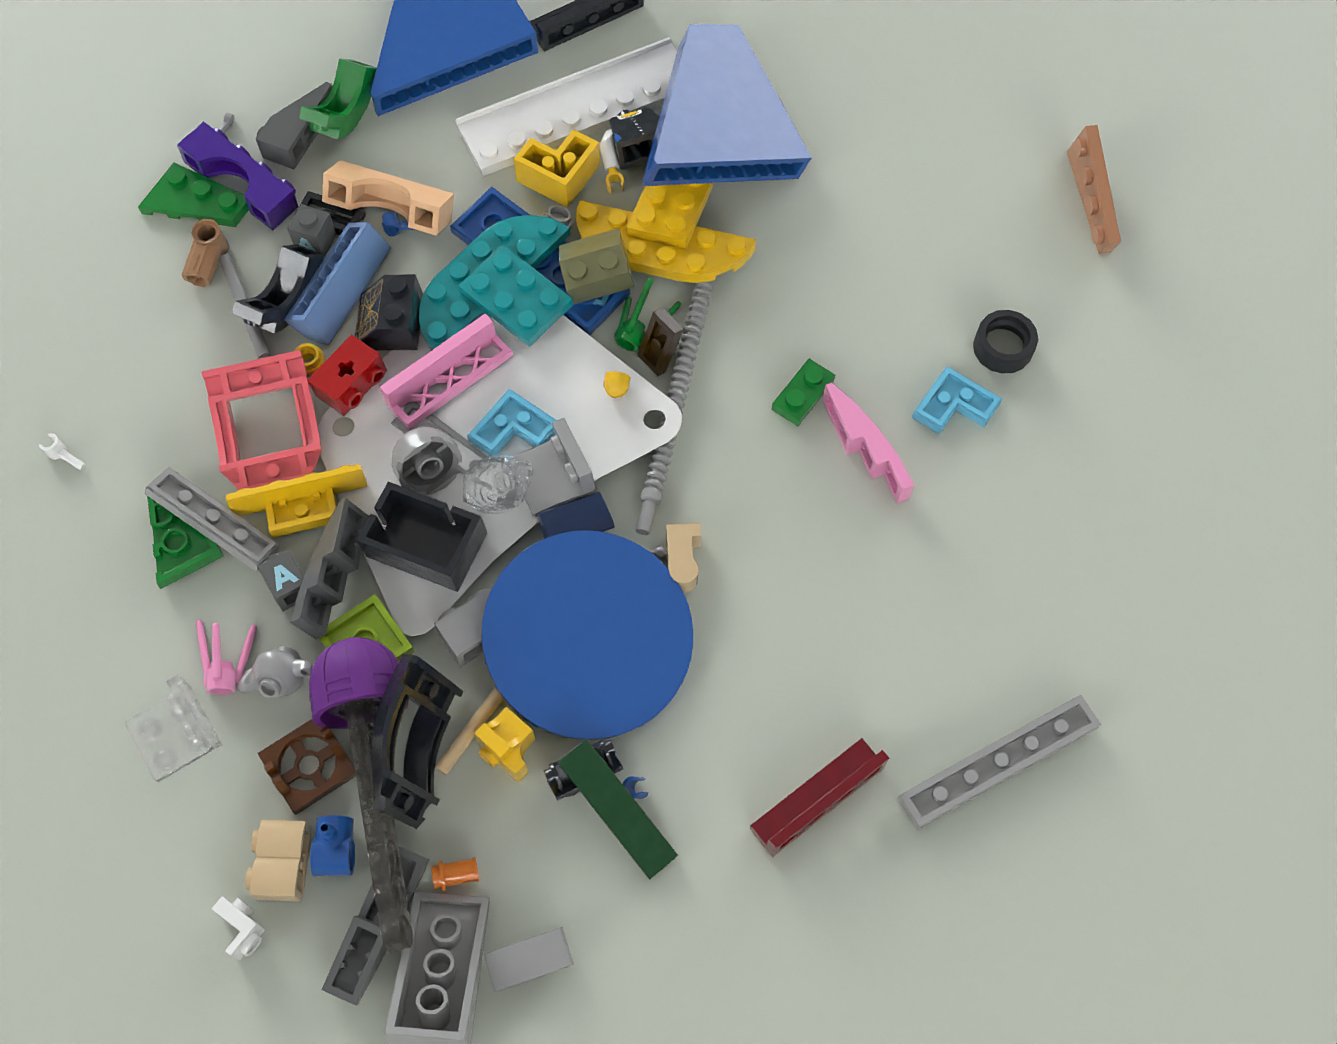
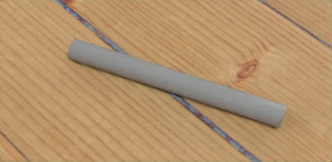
[219,254,271,359]

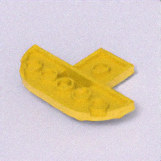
[576,183,756,283]

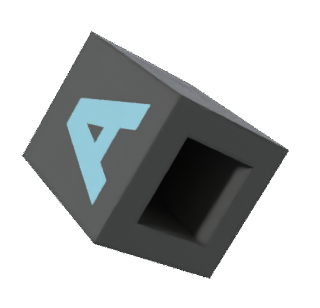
[287,204,337,258]
[257,549,304,612]

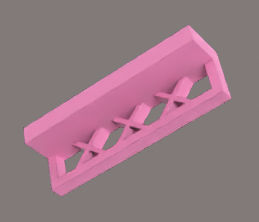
[379,314,513,430]

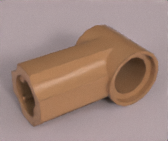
[181,219,229,287]

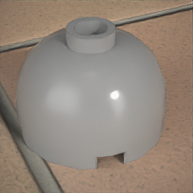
[391,426,462,494]

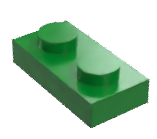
[771,358,836,427]

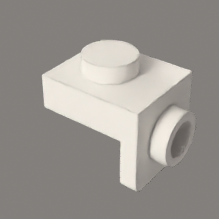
[212,896,265,960]

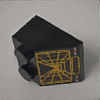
[355,274,423,351]

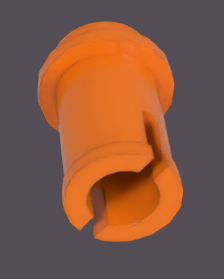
[431,857,479,891]

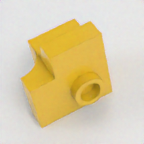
[474,707,535,783]

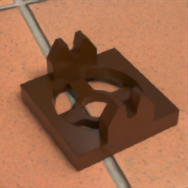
[257,719,359,815]

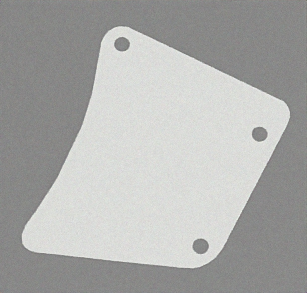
[318,314,682,636]

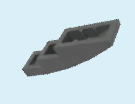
[290,498,369,639]
[321,844,430,1005]

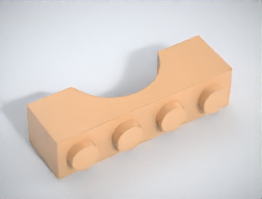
[322,160,454,236]

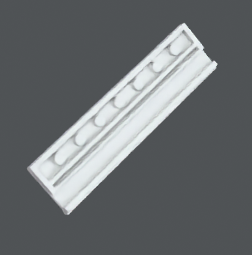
[456,37,677,177]

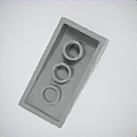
[385,891,490,1044]

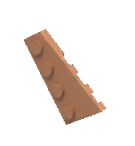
[1067,125,1121,254]

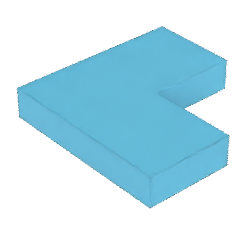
[912,366,1002,434]
[467,389,557,458]

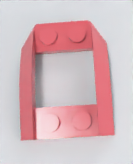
[201,350,322,490]

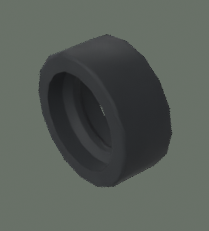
[973,310,1039,374]

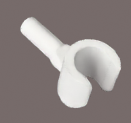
[39,433,86,471]

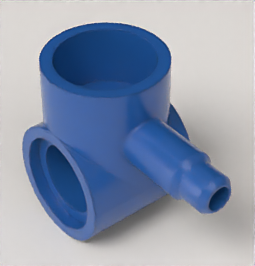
[310,815,355,876]

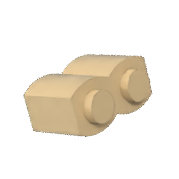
[245,820,312,902]

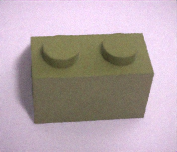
[559,228,635,305]

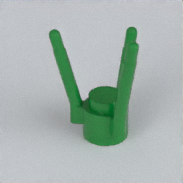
[614,278,681,352]

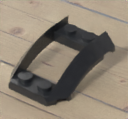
[371,654,464,829]

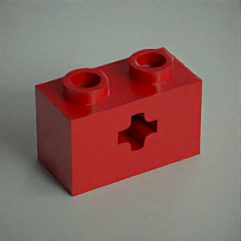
[307,334,387,416]

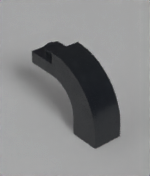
[232,244,325,333]

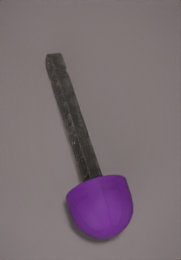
[309,637,413,953]

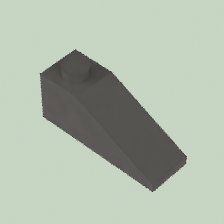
[256,82,332,170]

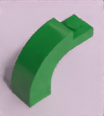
[299,58,377,139]

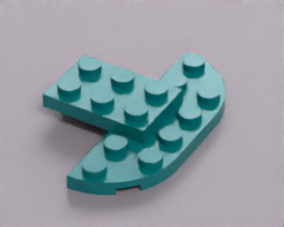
[419,215,573,351]

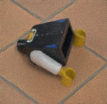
[600,108,660,194]

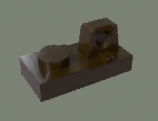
[637,307,684,376]

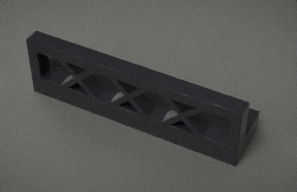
[529,0,644,52]

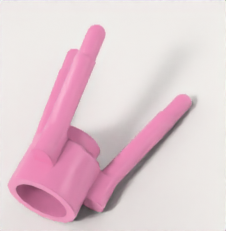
[196,620,257,695]

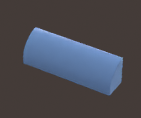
[284,222,391,345]

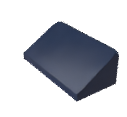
[537,492,615,539]

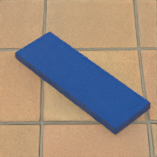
[450,186,631,336]

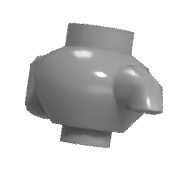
[238,646,313,698]

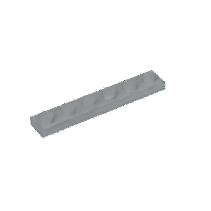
[898,695,1101,830]

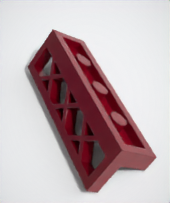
[750,738,890,857]

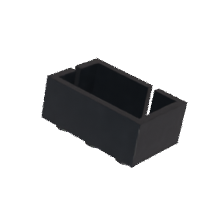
[356,481,488,592]

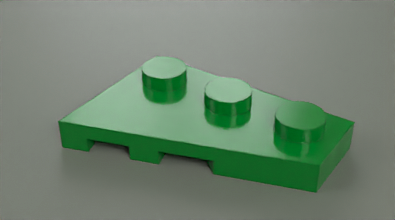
[138,162,249,227]
[147,472,224,589]

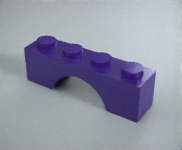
[177,121,299,231]

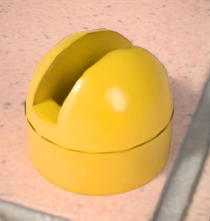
[603,371,631,398]

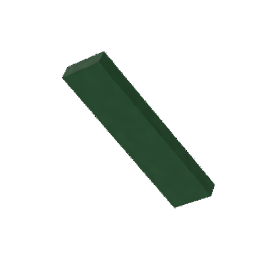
[557,739,679,880]

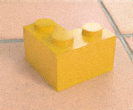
[514,129,600,208]

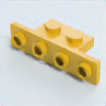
[225,464,368,538]

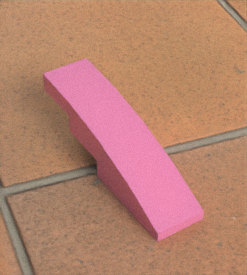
[822,383,914,503]

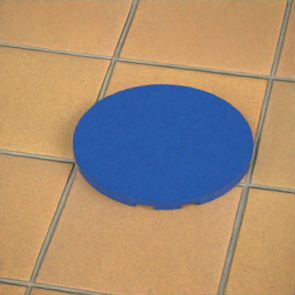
[481,530,693,741]

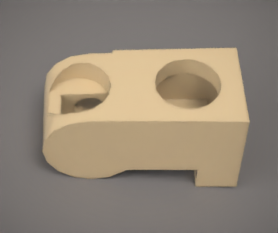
[666,523,701,593]

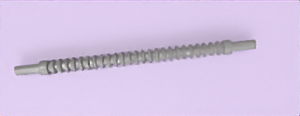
[636,280,715,535]

